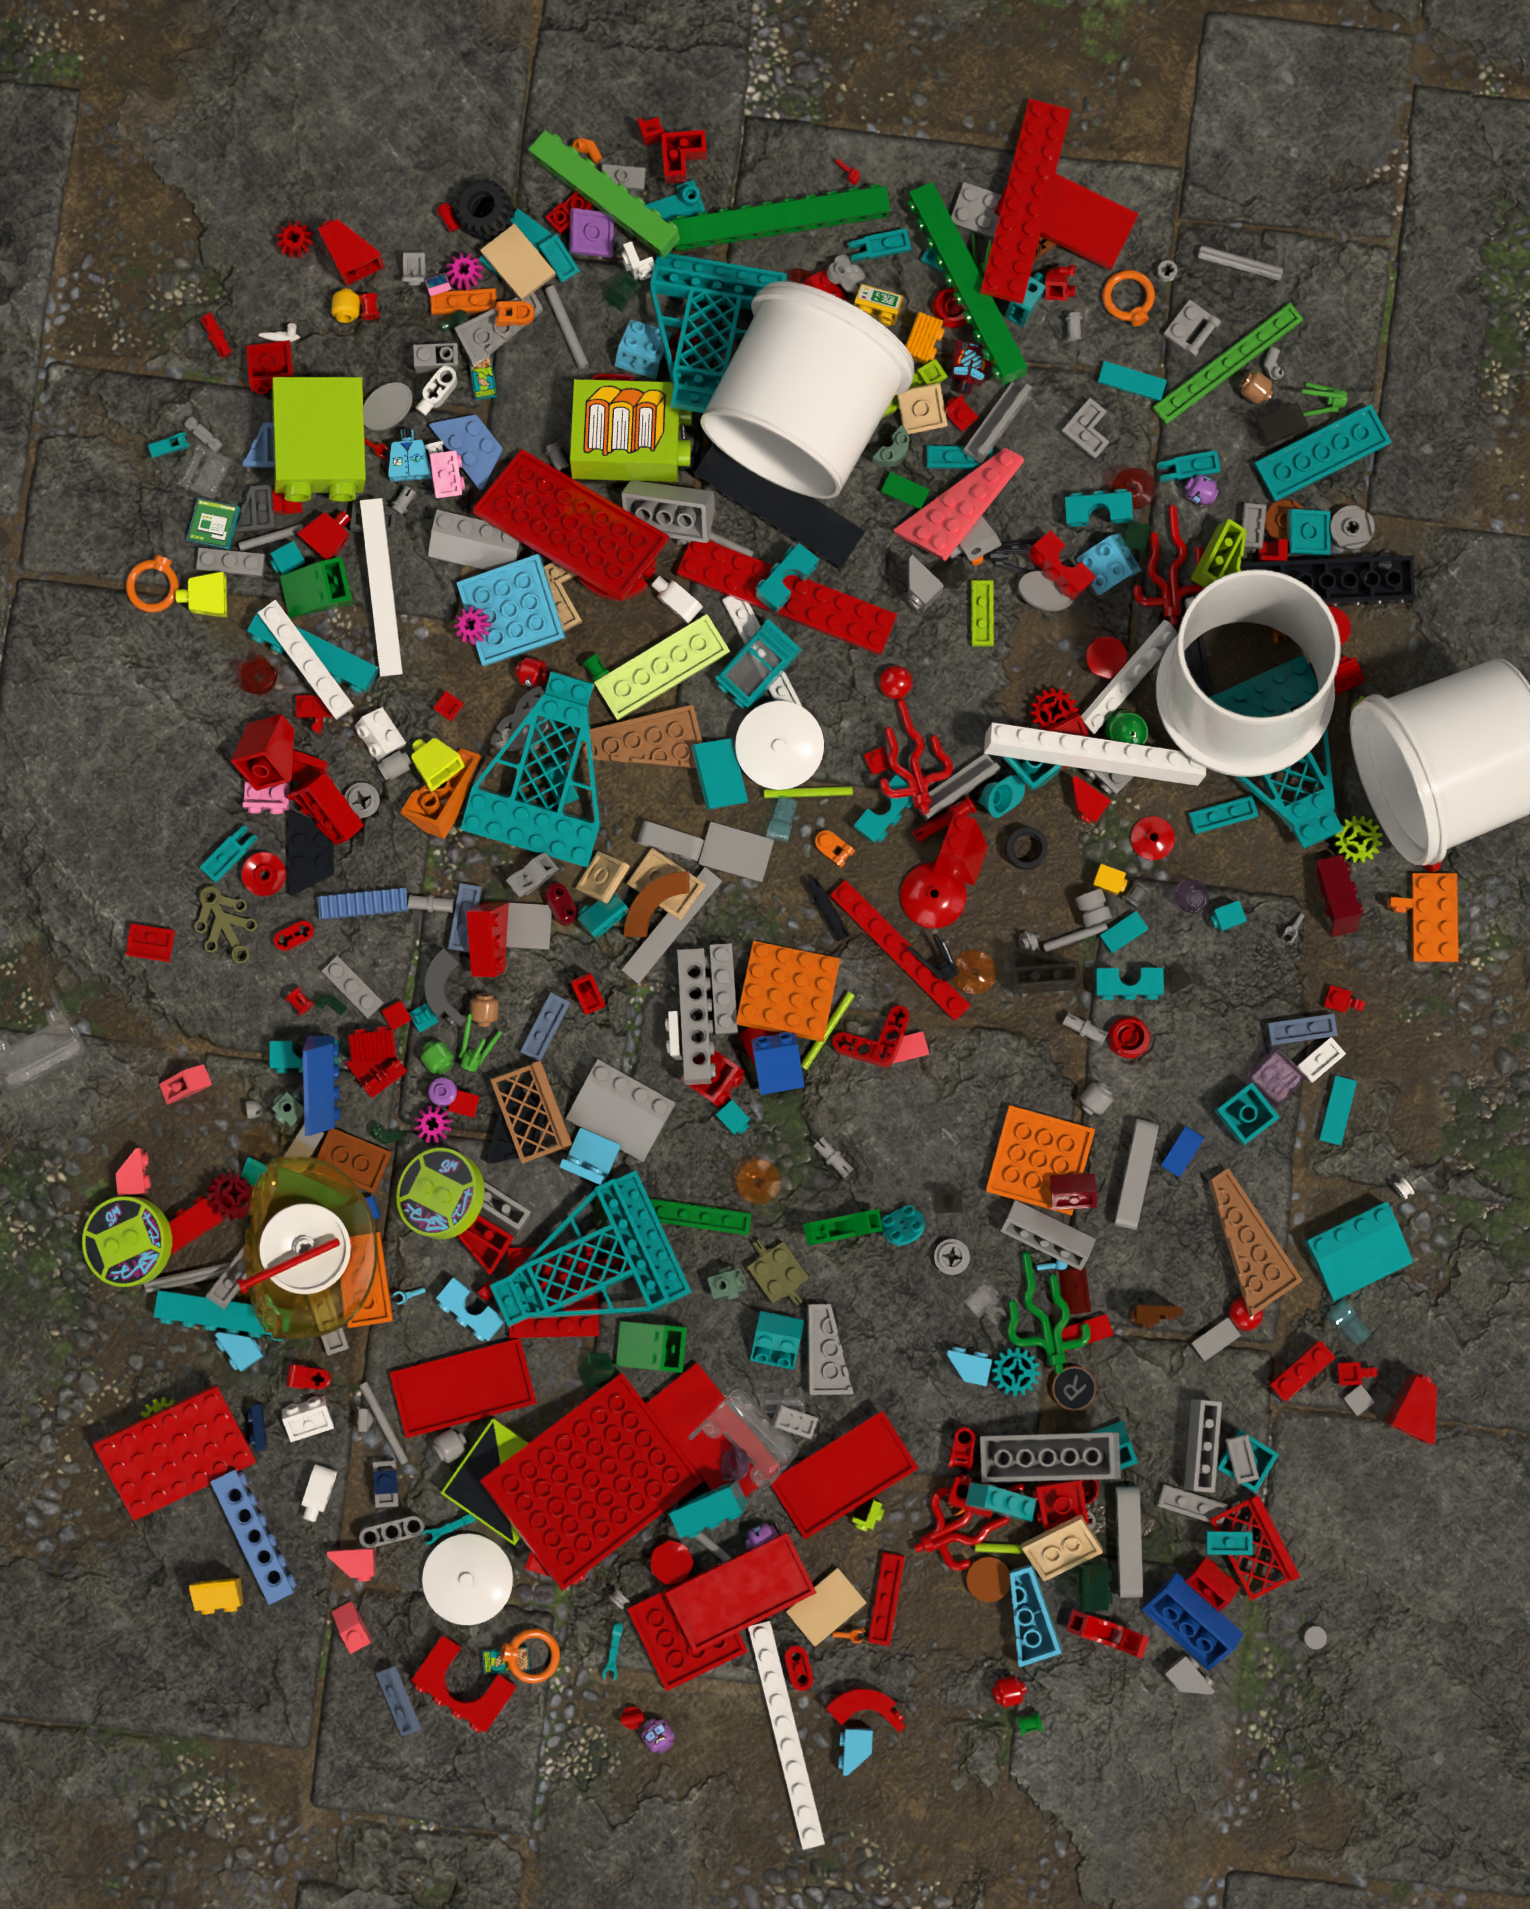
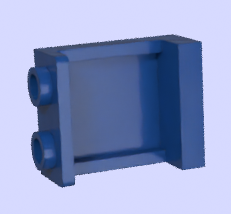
[751,1032,804,1095]

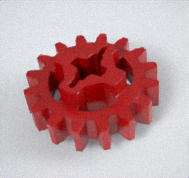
[1030,688,1079,730]

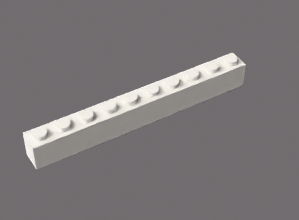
[984,723,1206,786]

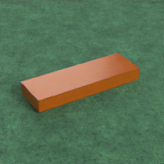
[430,288,497,316]

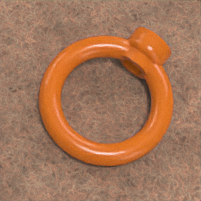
[1102,270,1155,327]
[126,554,179,613]
[501,1629,560,1684]

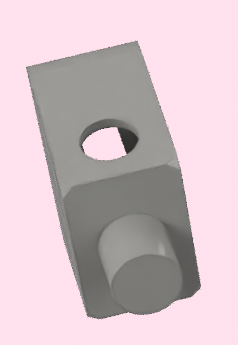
[950,515,1002,561]

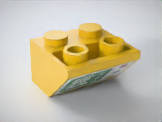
[854,284,903,327]

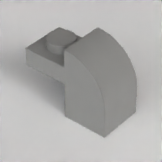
[506,852,559,897]

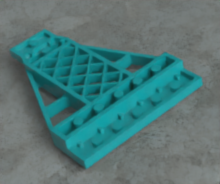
[650,253,787,413]
[1209,655,1344,850]
[460,671,601,868]
[490,1170,692,1327]

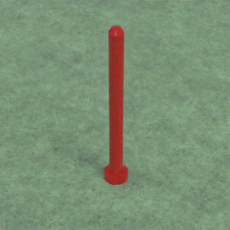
[237,1238,341,1294]

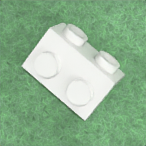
[621,241,654,281]
[355,707,406,762]
[665,1011,698,1060]

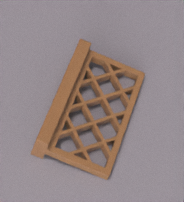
[491,1061,572,1164]

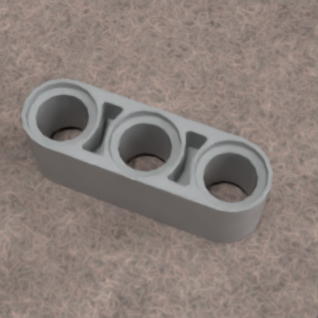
[637,821,704,862]
[359,1515,425,1548]

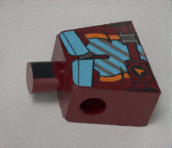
[952,340,991,395]

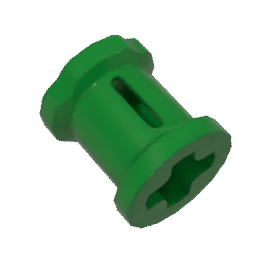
[582,654,610,682]
[1016,1711,1043,1736]

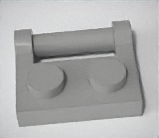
[1163,300,1221,358]

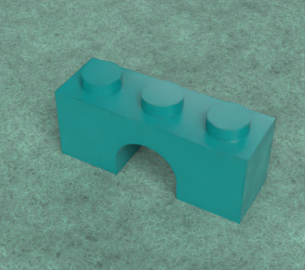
[1065,489,1134,528]
[756,543,819,614]
[853,775,914,845]
[1094,968,1164,1001]
[270,1040,339,1073]
[966,1483,1036,1521]

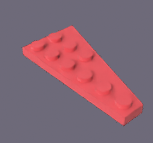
[893,448,1024,561]

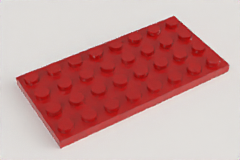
[473,449,670,602]

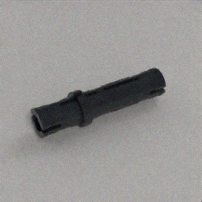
[805,877,850,942]

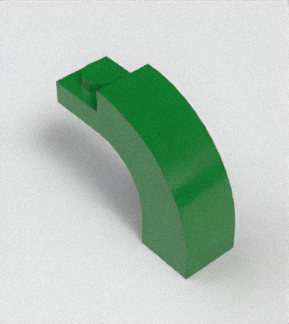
[803,1209,883,1246]

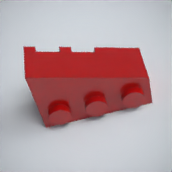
[286,772,364,845]
[466,902,509,977]

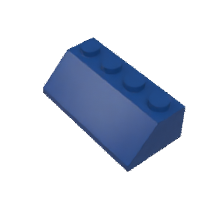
[303,1036,341,1136]
[1141,1573,1244,1671]

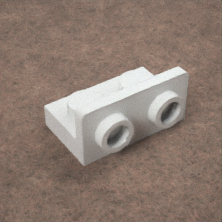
[282,1396,334,1442]

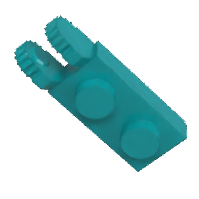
[848,228,911,262]
[1156,450,1221,483]
[200,825,258,884]

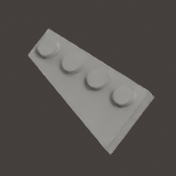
[454,292,543,368]
[807,1304,854,1395]

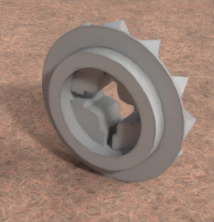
[345,783,380,818]
[934,1239,970,1275]

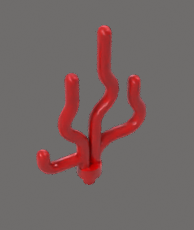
[1133,505,1205,626]
[879,699,953,815]
[913,1483,1025,1571]

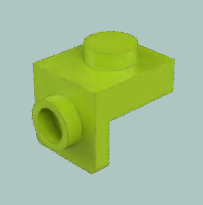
[851,1500,885,1531]

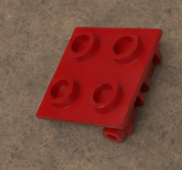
[346,1058,408,1098]

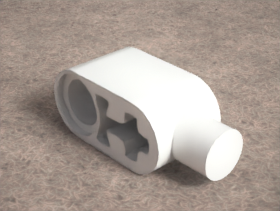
[416,366,458,416]
[652,576,703,624]
[302,1464,337,1522]

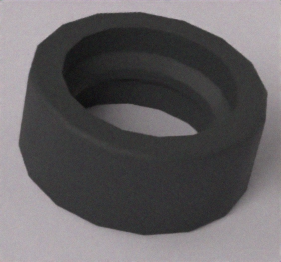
[1005,827,1048,870]

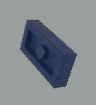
[248,1404,267,1451]

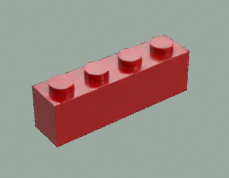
[169,1195,227,1256]

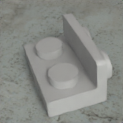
[1084,769,1133,796]

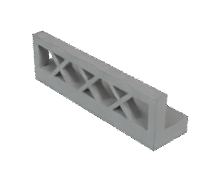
[963,381,1032,464]
[918,754,1000,821]

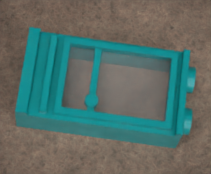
[715,619,803,709]

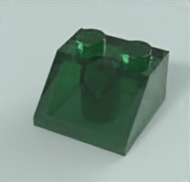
[1079,1562,1113,1612]

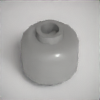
[1080,1081,1113,1115]
[432,1430,467,1463]

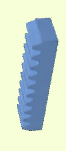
[317,888,409,920]

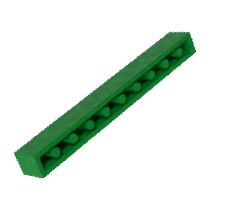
[907,182,1028,385]
[670,184,890,252]

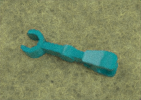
[421,1514,477,1545]
[602,1622,623,1681]

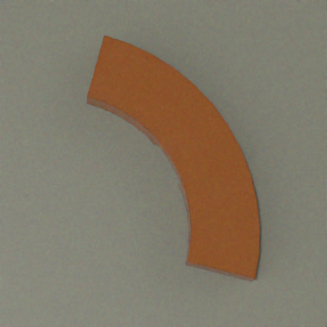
[624,871,690,937]

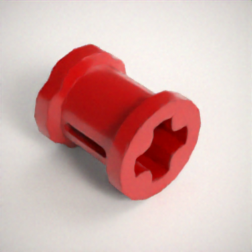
[359,293,381,320]
[285,987,315,1016]

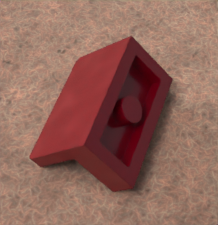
[1050,1173,1097,1210]

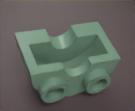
[872,425,910,468]

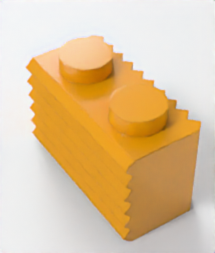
[905,312,945,365]

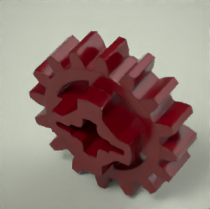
[206,1172,256,1221]

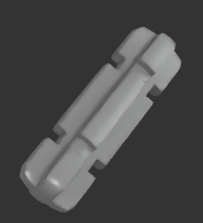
[184,417,222,452]

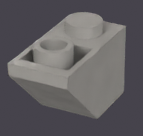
[413,343,458,373]
[1163,1654,1215,1695]

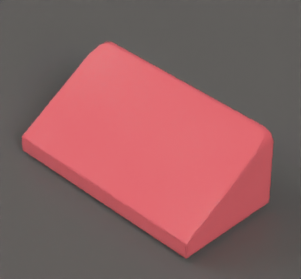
[883,1031,929,1063]

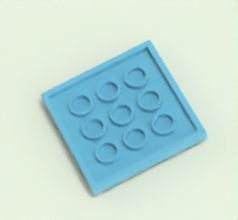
[456,554,566,667]

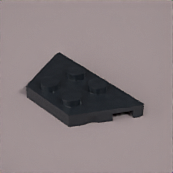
[289,810,335,896]
[486,1081,545,1164]

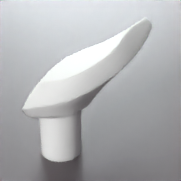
[259,323,300,342]

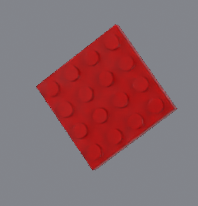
[508,1246,599,1338]
[627,1569,748,1692]

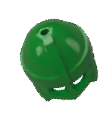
[1104,710,1148,745]

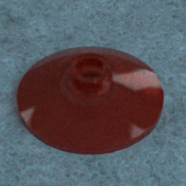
[1111,468,1156,510]

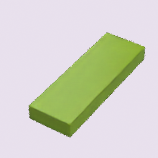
[971,580,994,647]

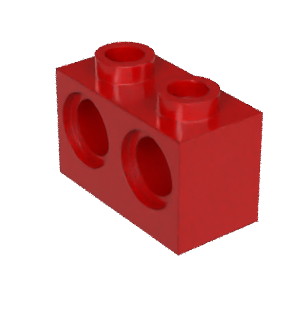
[946,1474,995,1519]

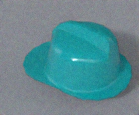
[978,775,1025,818]

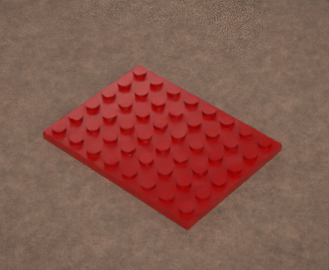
[480,1373,703,1591]

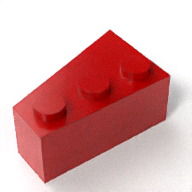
[457,1215,516,1276]

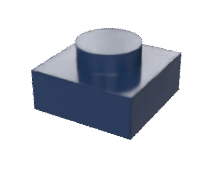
[374,1470,398,1495]

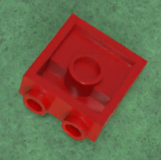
[246,340,295,394]
[680,1050,745,1108]
[1033,1480,1089,1530]

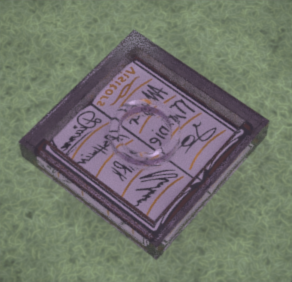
[1244,1046,1308,1109]

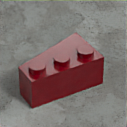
[1315,855,1363,937]

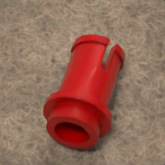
[437,203,462,233]

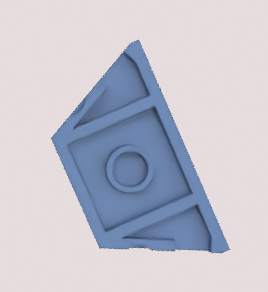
[429,415,503,492]
[243,422,274,468]

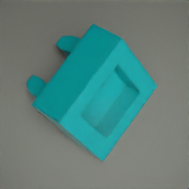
[409,1003,439,1033]

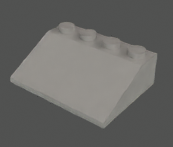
[566,1059,676,1162]

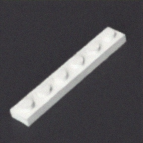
[258,600,354,720]
[1081,620,1178,734]

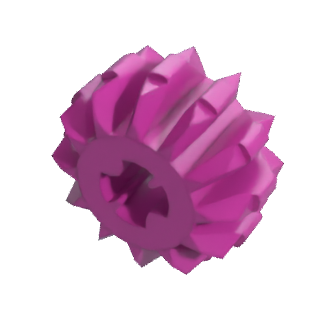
[446,253,483,290]
[453,606,492,645]
[414,1106,452,1143]

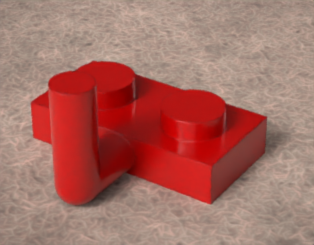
[296,695,341,735]

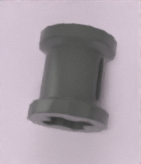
[1121,880,1150,909]

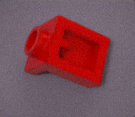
[945,395,978,433]

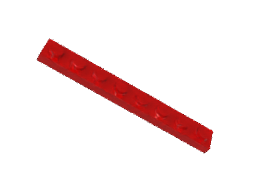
[830,880,971,1021]

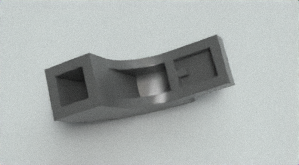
[424,948,467,1028]

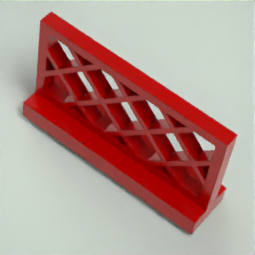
[1209,1494,1300,1601]

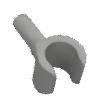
[1282,913,1305,944]

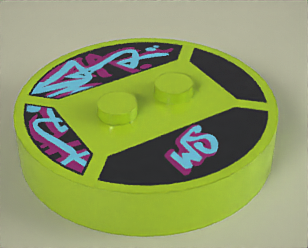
[397,1148,485,1240]
[82,1196,172,1287]

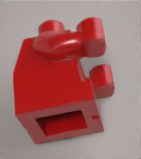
[1045,265,1076,301]

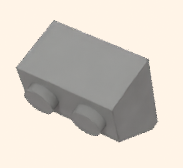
[907,555,944,612]

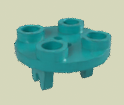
[881,1205,926,1247]

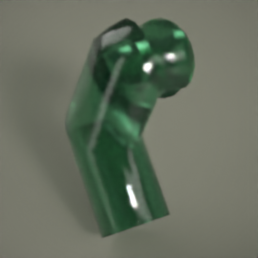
[437,309,469,333]
[314,993,348,1016]
[370,1123,403,1144]

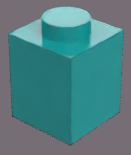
[270,541,307,575]
[1210,901,1247,933]
[716,1100,750,1135]

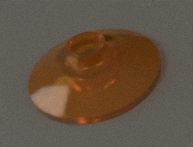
[953,950,996,994]
[737,1160,781,1204]

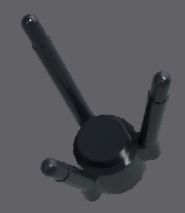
[678,421,702,471]
[990,538,1041,574]
[908,935,960,982]

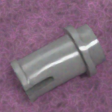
[1065,312,1083,341]
[546,442,569,471]
[391,486,416,515]

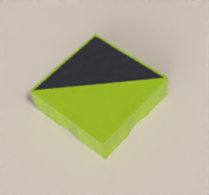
[441,1417,529,1545]

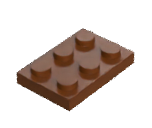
[313,1128,392,1194]

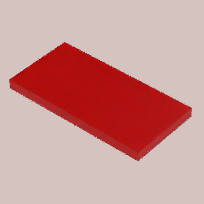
[994,173,1139,270]
[389,1338,537,1438]
[646,1363,781,1497]
[769,1410,919,1539]
[665,1531,817,1654]

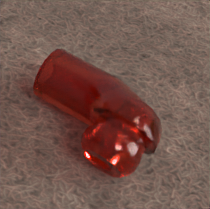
[790,268,813,284]

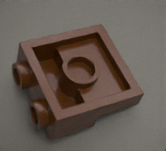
[1128,1305,1182,1328]

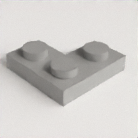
[1062,398,1109,460]

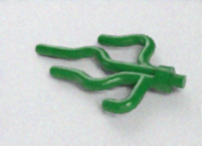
[1007,1252,1091,1374]

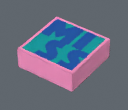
[425,273,451,296]

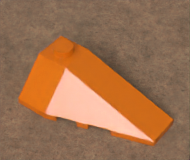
[400,748,481,839]

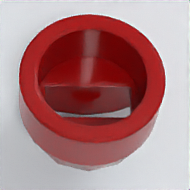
[476,1281,494,1300]

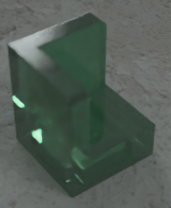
[1124,520,1151,554]
[578,1352,615,1388]

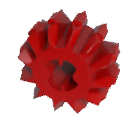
[276,221,313,259]

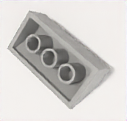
[622,481,715,543]
[428,510,522,571]

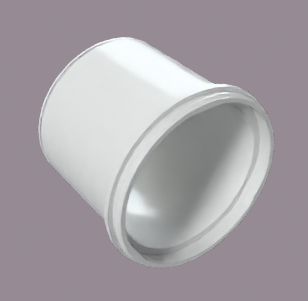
[701,281,914,499]
[1156,570,1340,777]
[1350,658,1530,866]

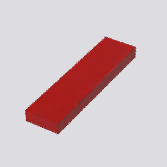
[867,1552,905,1646]

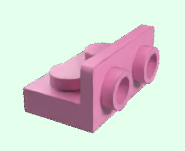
[429,450,465,498]
[242,782,290,814]

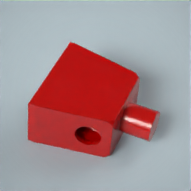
[297,510,351,560]

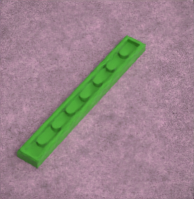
[1152,303,1304,425]

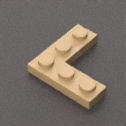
[544,561,582,632]

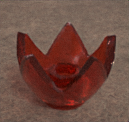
[239,655,278,695]

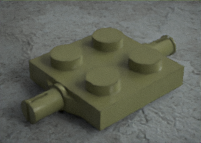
[746,1239,809,1307]

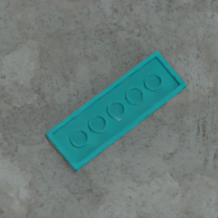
[1254,404,1392,502]

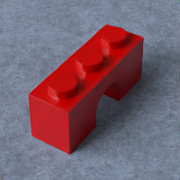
[1027,530,1096,601]
[1267,1340,1336,1402]

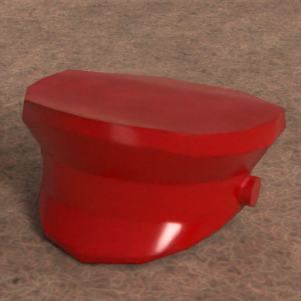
[931,288,967,328]
[1086,636,1128,679]
[1108,1017,1151,1059]
[650,1540,694,1585]

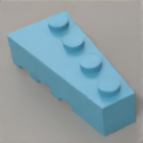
[1010,1564,1063,1667]

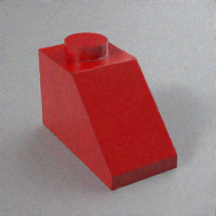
[1071,775,1111,825]

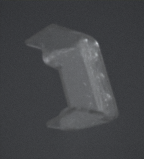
[0,989,86,1092]
[688,1390,798,1502]

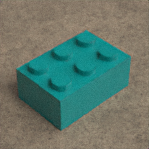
[669,1479,748,1539]

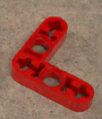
[832,1005,910,1067]

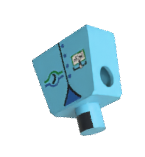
[388,429,432,482]

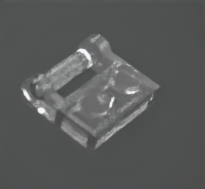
[177,445,232,500]

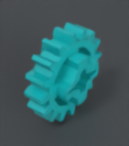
[991,1347,1041,1396]

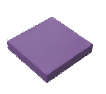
[570,208,614,258]

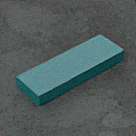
[1097,361,1167,402]
[927,446,993,469]
[1188,795,1259,835]
[1319,1075,1357,1146]

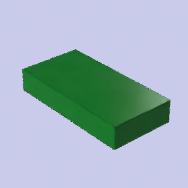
[881,472,930,510]

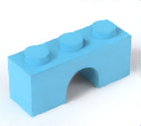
[436,1277,505,1342]

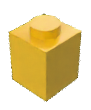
[1092,864,1128,896]

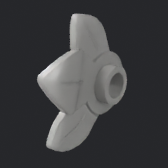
[826,255,865,293]

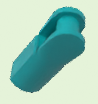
[148,432,190,458]

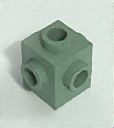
[272,1092,304,1127]
[707,1266,746,1300]

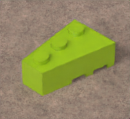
[1191,519,1247,588]

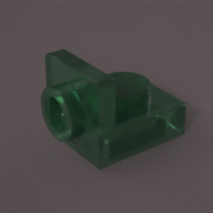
[605,272,642,312]

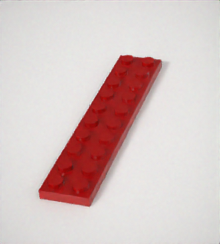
[980,98,1071,304]
[676,541,897,656]

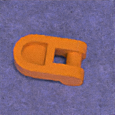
[495,301,535,327]
[815,830,855,868]

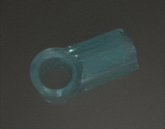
[766,796,798,843]
[1327,1299,1372,1346]

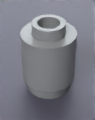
[378,750,412,780]

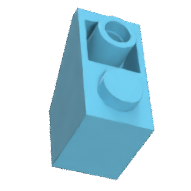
[215,1332,266,1372]
[946,1347,992,1386]
[839,1727,873,1776]

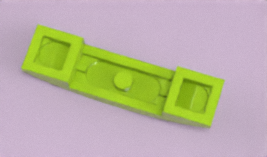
[882,359,947,418]

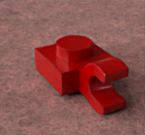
[1323,985,1366,1013]
[1337,1362,1378,1386]

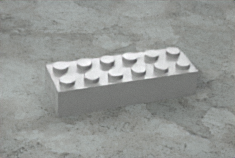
[980,1433,1121,1482]

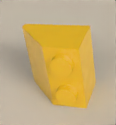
[189,1577,243,1614]

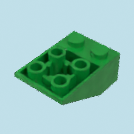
[280,557,354,619]
[616,1321,687,1373]

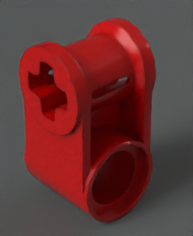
[286,1364,331,1389]
[948,1426,975,1471]

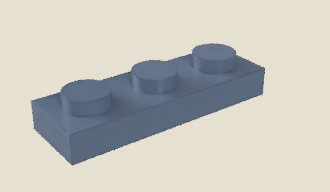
[448,883,482,953]
[520,993,571,1061]
[1267,1014,1338,1046]
[376,1666,422,1737]

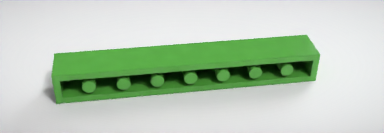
[528,130,680,259]

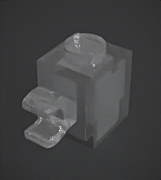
[963,1283,1006,1324]

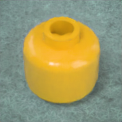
[331,288,360,323]

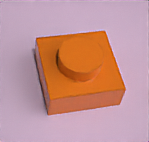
[1387,897,1413,913]

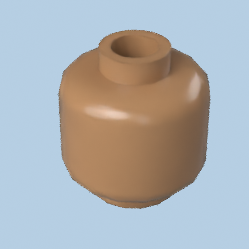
[1239,371,1273,404]
[470,993,499,1027]

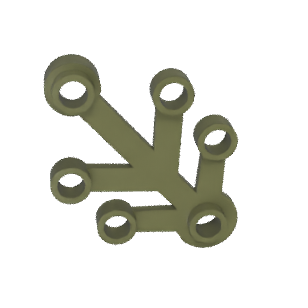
[194,886,258,964]

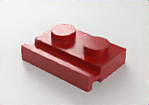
[125,924,176,963]

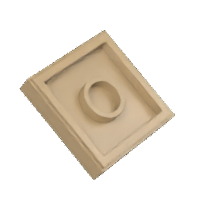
[897,382,948,434]
[575,851,630,904]

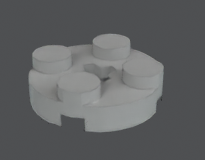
[1330,506,1375,550]

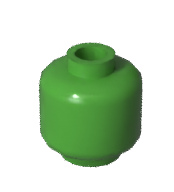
[421,1041,454,1075]

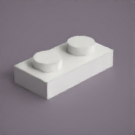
[1297,1037,1346,1083]

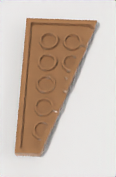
[564,705,703,768]
[1208,1168,1303,1317]

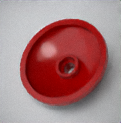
[900,862,967,929]

